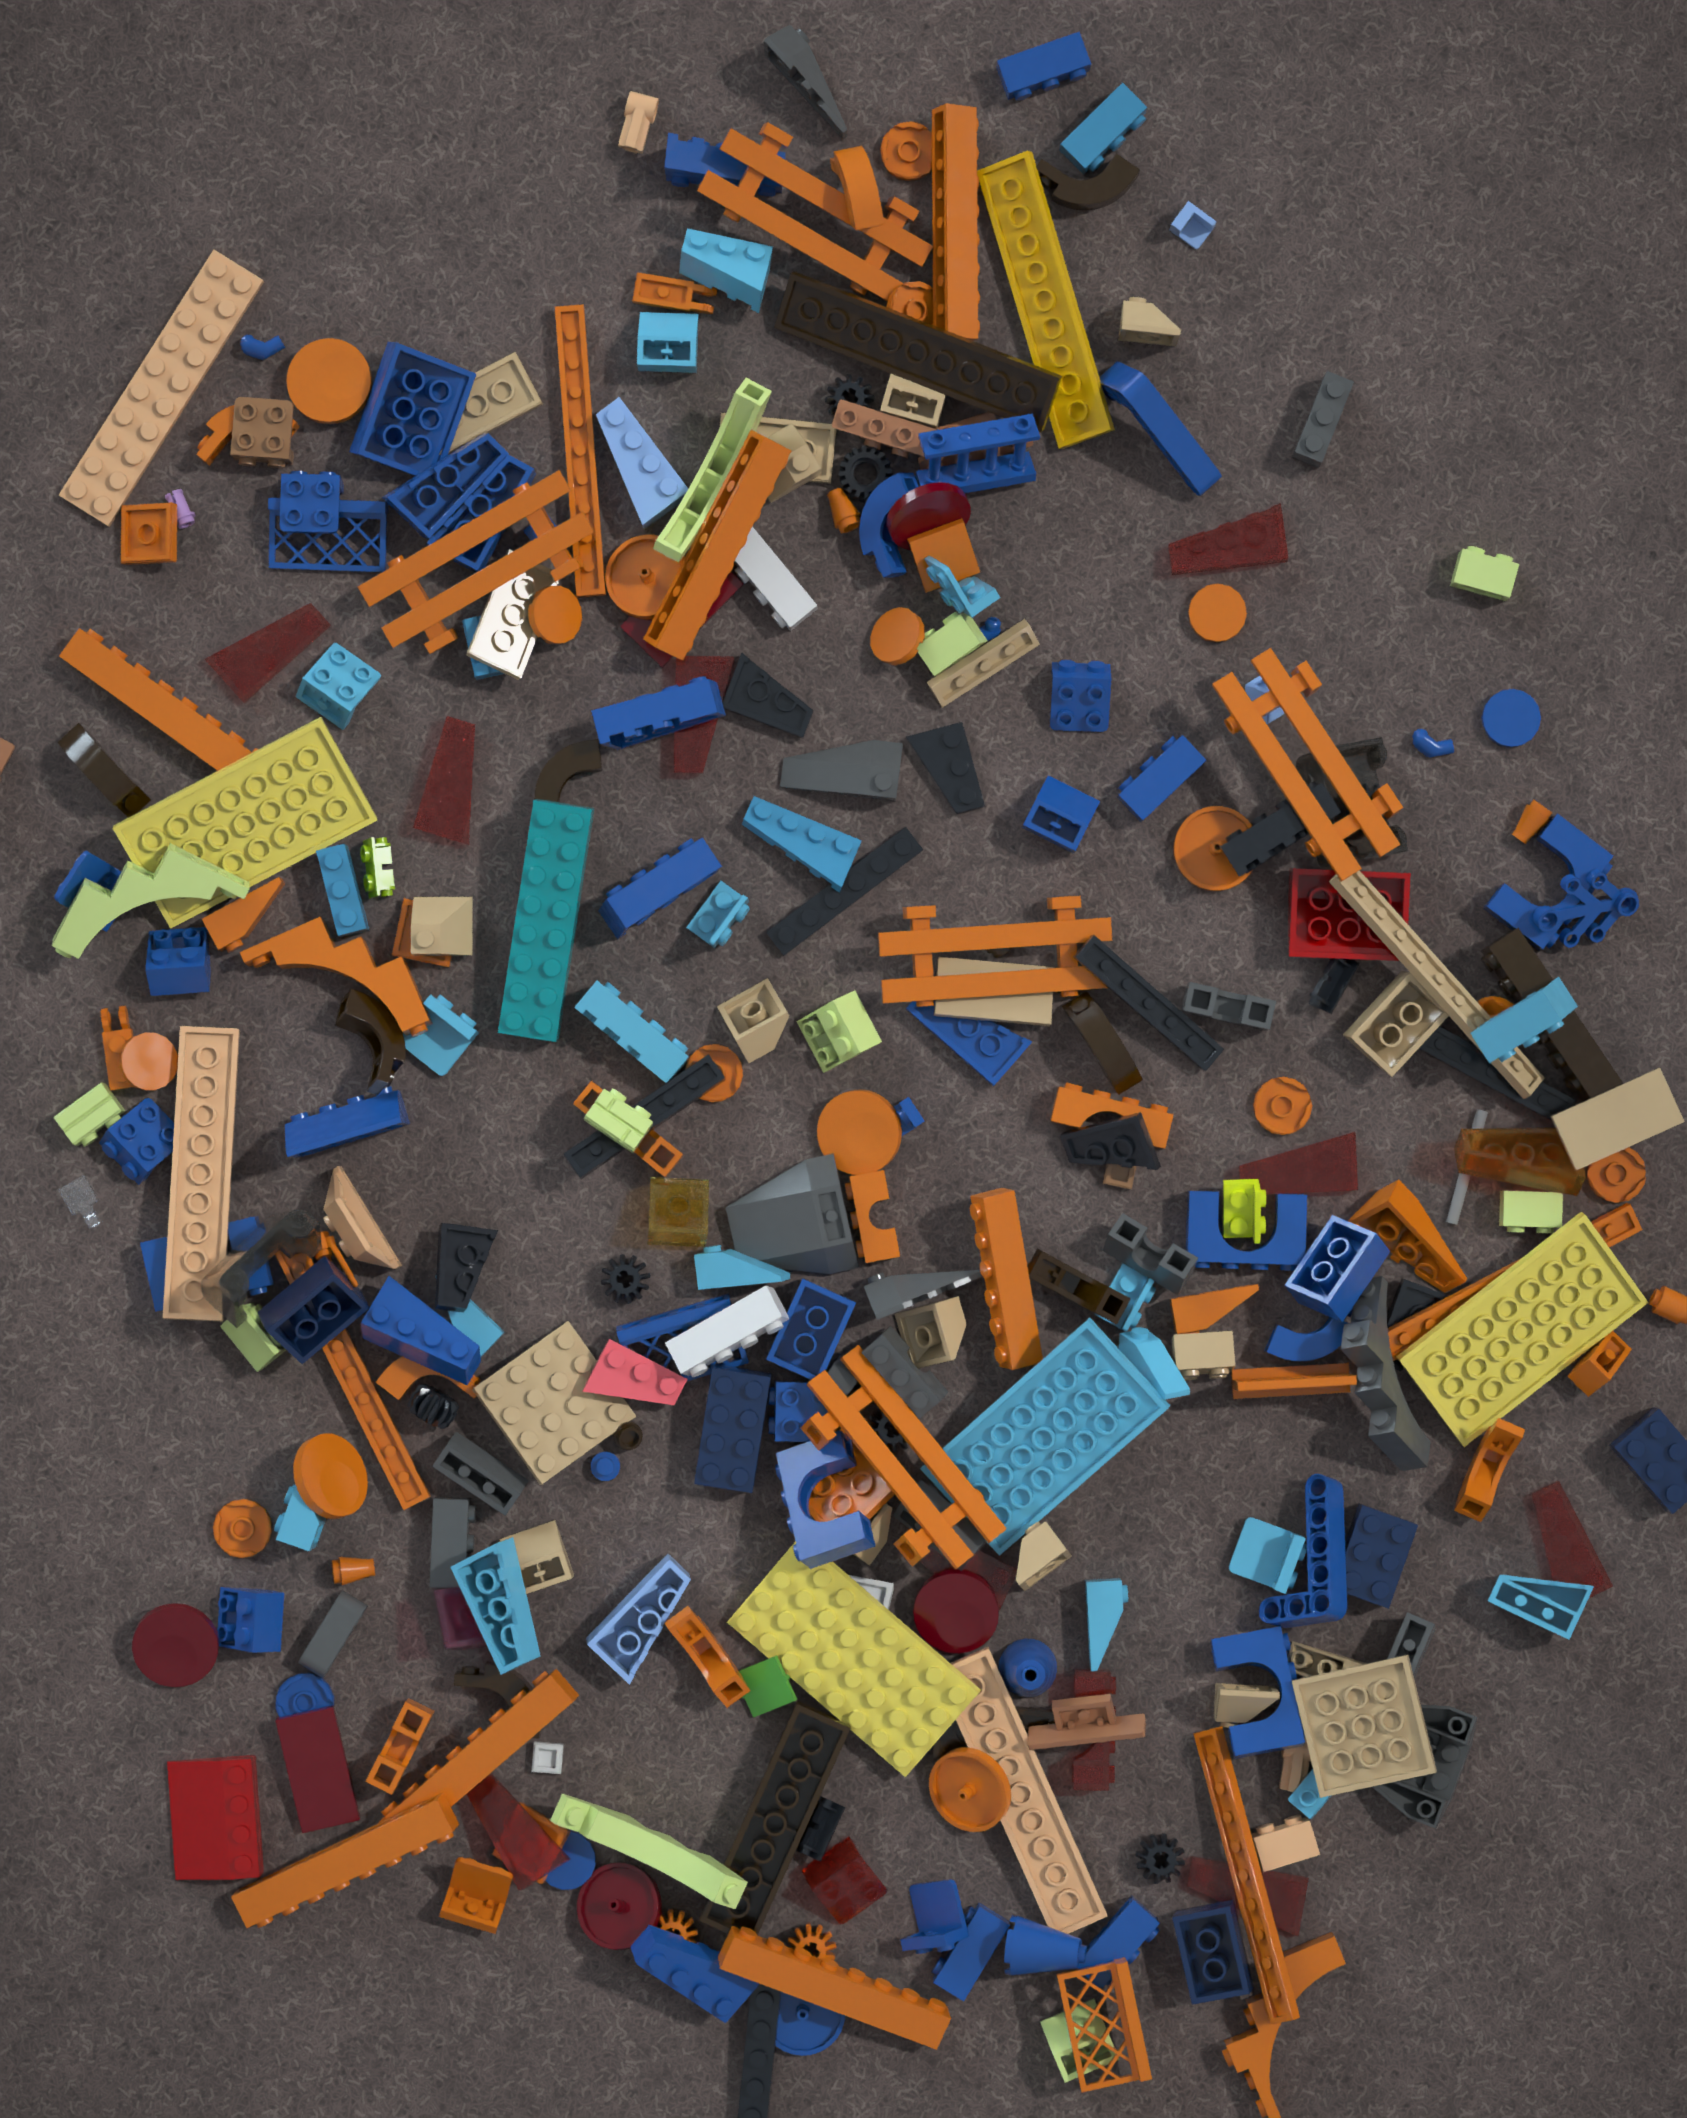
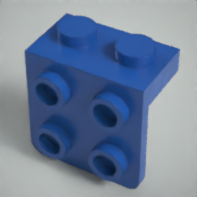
[279,471,344,534]
[1050,660,1111,732]
[54,851,121,932]
[99,1098,174,1185]
[768,1381,828,1442]
[900,1879,969,1954]

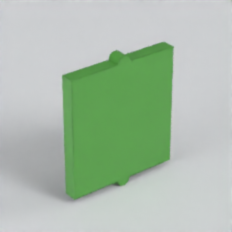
[739,1655,797,1718]

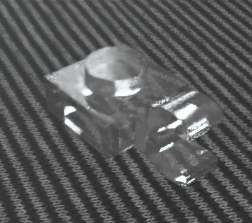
[58,1175,103,1229]

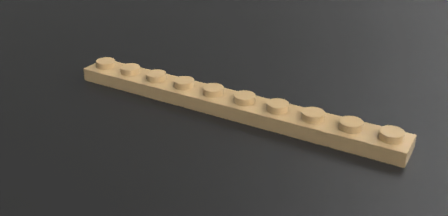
[1329,871,1545,1099]

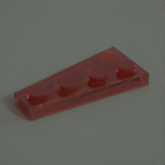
[674,656,735,774]

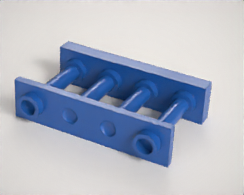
[915,414,1040,493]

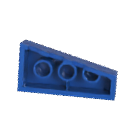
[382,433,509,539]
[426,455,536,573]
[591,676,726,750]
[630,1925,759,2023]

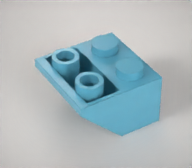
[637,312,699,373]
[274,1484,326,1551]

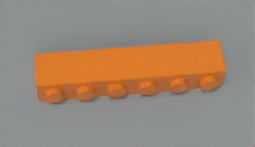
[970,1188,1043,1370]

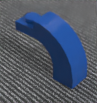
[859,473,919,578]
[1264,1307,1353,1361]

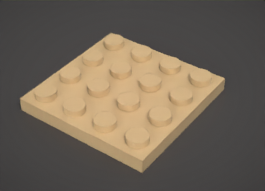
[472,1321,636,1485]
[1292,1655,1437,1798]

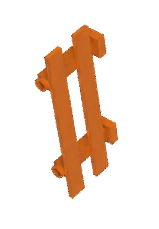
[697,122,933,302]
[358,470,595,654]
[1212,648,1404,882]
[878,896,1112,1007]
[801,1345,1007,1570]

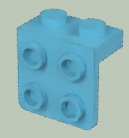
[403,994,479,1076]
[1229,1517,1307,1594]

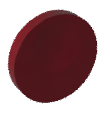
[886,482,971,550]
[913,1569,999,1653]
[132,1603,219,1687]
[577,1863,662,1950]

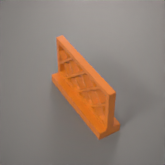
[1231,1363,1357,1399]
[1056,1957,1152,2092]

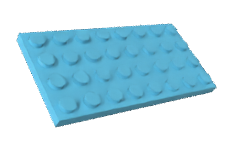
[920,1317,1170,1556]

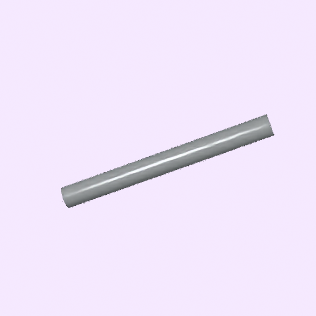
[1446,1109,1488,1225]

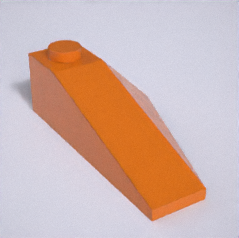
[1348,1179,1467,1293]

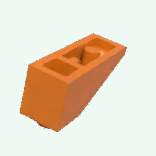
[202,877,285,953]
[1169,1284,1259,1334]

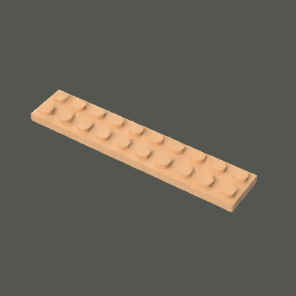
[59,250,264,527]
[163,1026,240,1322]
[950,1647,1108,1934]

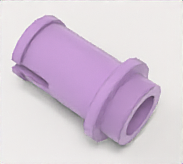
[165,489,195,529]

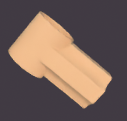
[618,91,659,154]
[1279,1738,1311,1792]

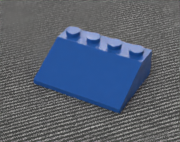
[349,342,476,476]
[285,1086,410,1158]

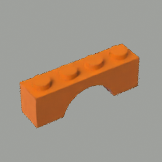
[573,1081,684,1177]
[1050,1083,1174,1149]

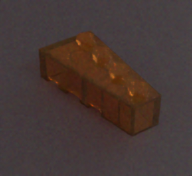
[1454,1128,1586,1196]

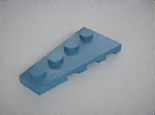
[742,796,862,893]

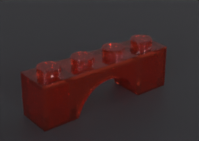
[1072,1669,1116,1791]

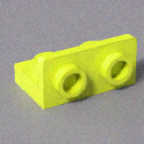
[1223,1179,1266,1244]

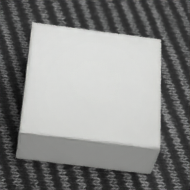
[531,1741,564,1774]

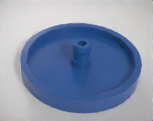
[776,1992,845,2056]

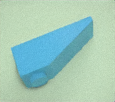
[694,1245,791,1290]
[435,1276,505,1357]
[1119,1327,1190,1400]
[1085,1578,1128,1671]

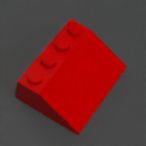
[1288,868,1411,961]
[167,1755,264,1880]

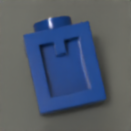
[894,1097,925,1136]

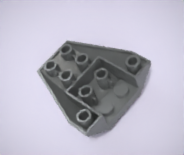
[725,1153,859,1274]
[1373,1705,1477,1829]

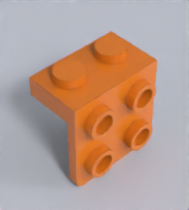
[439,1857,513,1934]

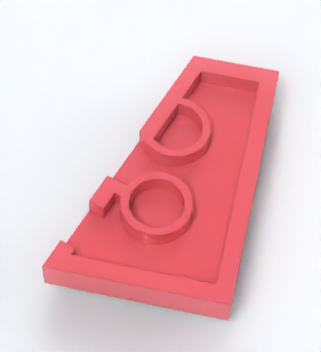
[582,1339,688,1405]

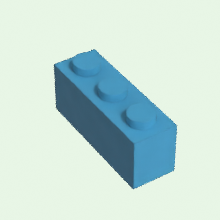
[1059,83,1147,175]
[316,843,370,938]

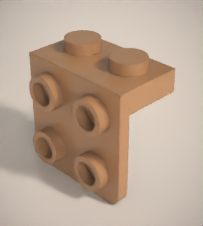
[230,397,294,469]

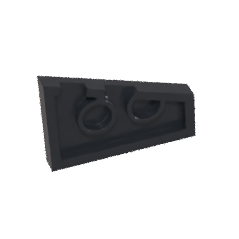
[723,653,814,738]
[906,722,985,814]
[1060,1112,1161,1170]
[435,1223,498,1313]
[1387,1278,1449,1372]

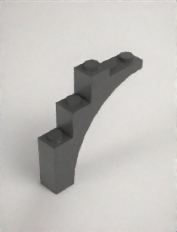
[1341,1276,1431,1471]

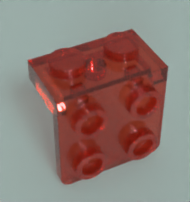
[801,1836,887,1924]

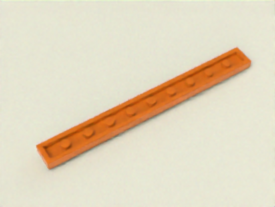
[555,304,606,598]
[1388,1203,1642,1361]
[272,1235,431,1510]
[1193,1726,1300,2024]

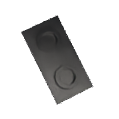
[1309,958,1360,1014]
[796,1796,846,1862]

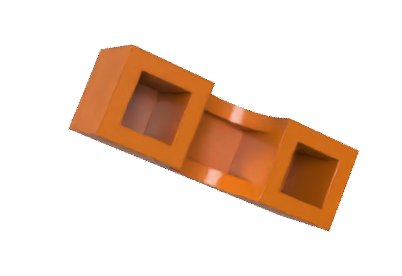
[845,1170,900,1263]
[365,1698,435,1795]

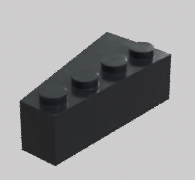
[1220,781,1342,877]

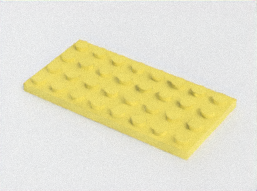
[113,717,378,929]
[1396,1212,1649,1447]
[727,1541,981,1777]

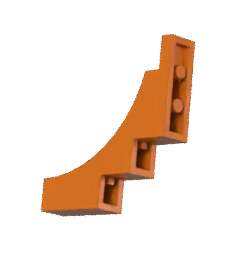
[240,917,433,1037]

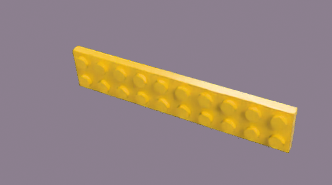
[977,150,1115,449]

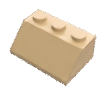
[1343,971,1449,1077]

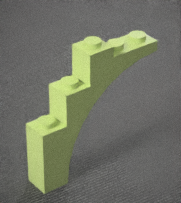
[653,378,772,562]

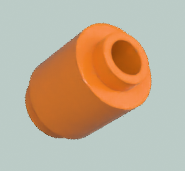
[1649,1286,1687,1324]

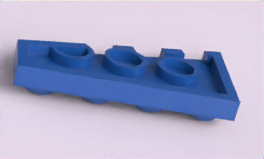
[905,1000,1032,1086]

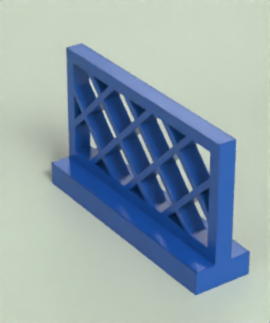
[268,497,389,572]
[616,1293,749,1381]

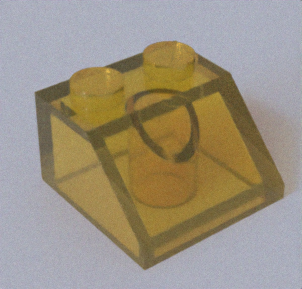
[647,1177,709,1247]

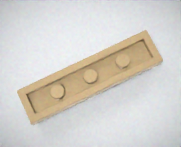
[927,619,1040,708]

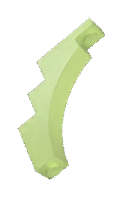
[52,843,250,959]
[550,1793,748,1909]

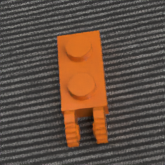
[632,272,717,314]
[100,1006,134,1091]

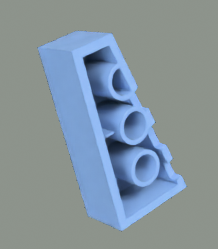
[596,397,688,530]
[586,1554,691,1685]

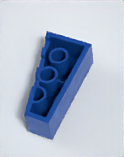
[664,133,786,197]
[598,838,722,940]
[361,1276,481,1385]

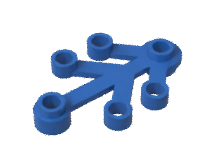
[1533,869,1639,948]

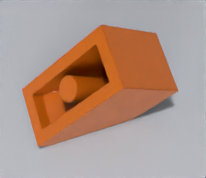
[1568,1331,1632,1397]

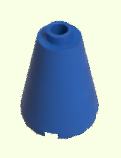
[998,1639,1057,1697]
[1004,1915,1087,1976]

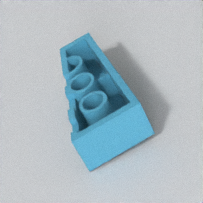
[574,981,690,1083]
[451,1537,541,1675]

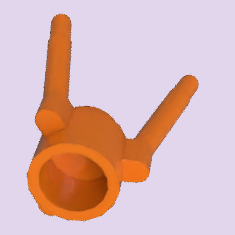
[303,1231,358,1287]

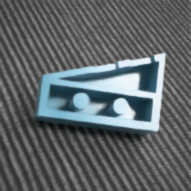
[679,228,773,313]
[1470,977,1578,1063]
[1488,1574,1594,1640]

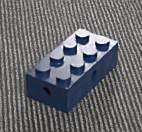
[694,1364,772,1493]

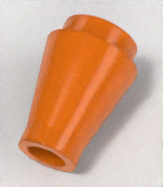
[827,488,861,533]
[1512,799,1552,844]
[332,1557,375,1586]

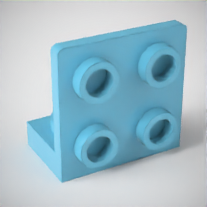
[924,555,1000,617]
[296,643,381,730]
[686,881,750,948]

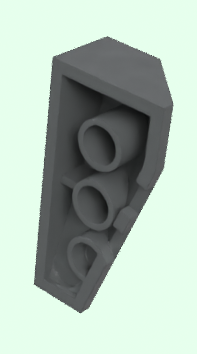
[764,25,847,140]
[780,740,903,802]
[864,1270,983,1320]

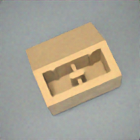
[880,374,947,429]
[1172,1331,1235,1381]
[499,1520,574,1594]

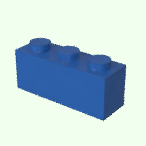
[996,31,1091,101]
[1117,735,1206,822]
[1078,1895,1160,1989]
[931,1903,1010,2001]

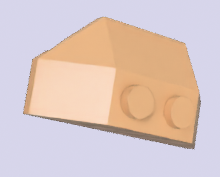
[323,1166,402,1269]

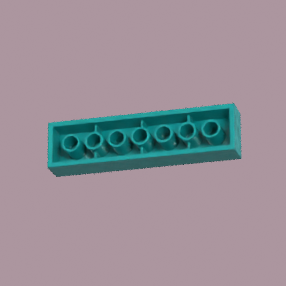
[498,799,595,1042]

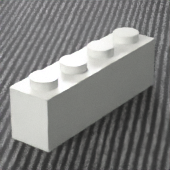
[734,526,818,631]
[665,1285,789,1377]

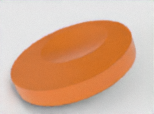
[287,338,372,424]
[605,534,685,619]
[1173,806,1253,891]
[817,1090,902,1175]
[293,1433,368,1519]
[929,1747,1011,1832]

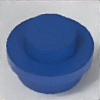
[591,1452,620,1481]

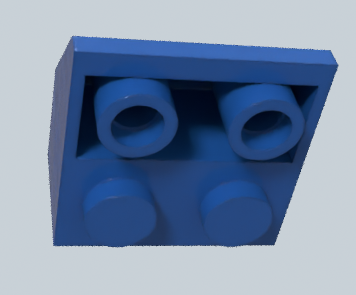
[1022,775,1100,854]
[145,927,211,996]
[217,1587,284,1653]

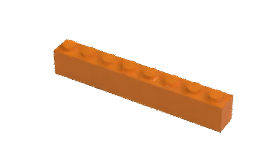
[932,103,980,341]
[643,430,791,660]
[59,628,258,771]
[377,1669,579,1824]
[231,1793,459,1928]
[718,1926,951,2050]

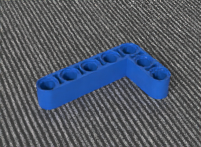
[1099,361,1222,496]
[1259,1474,1347,1628]

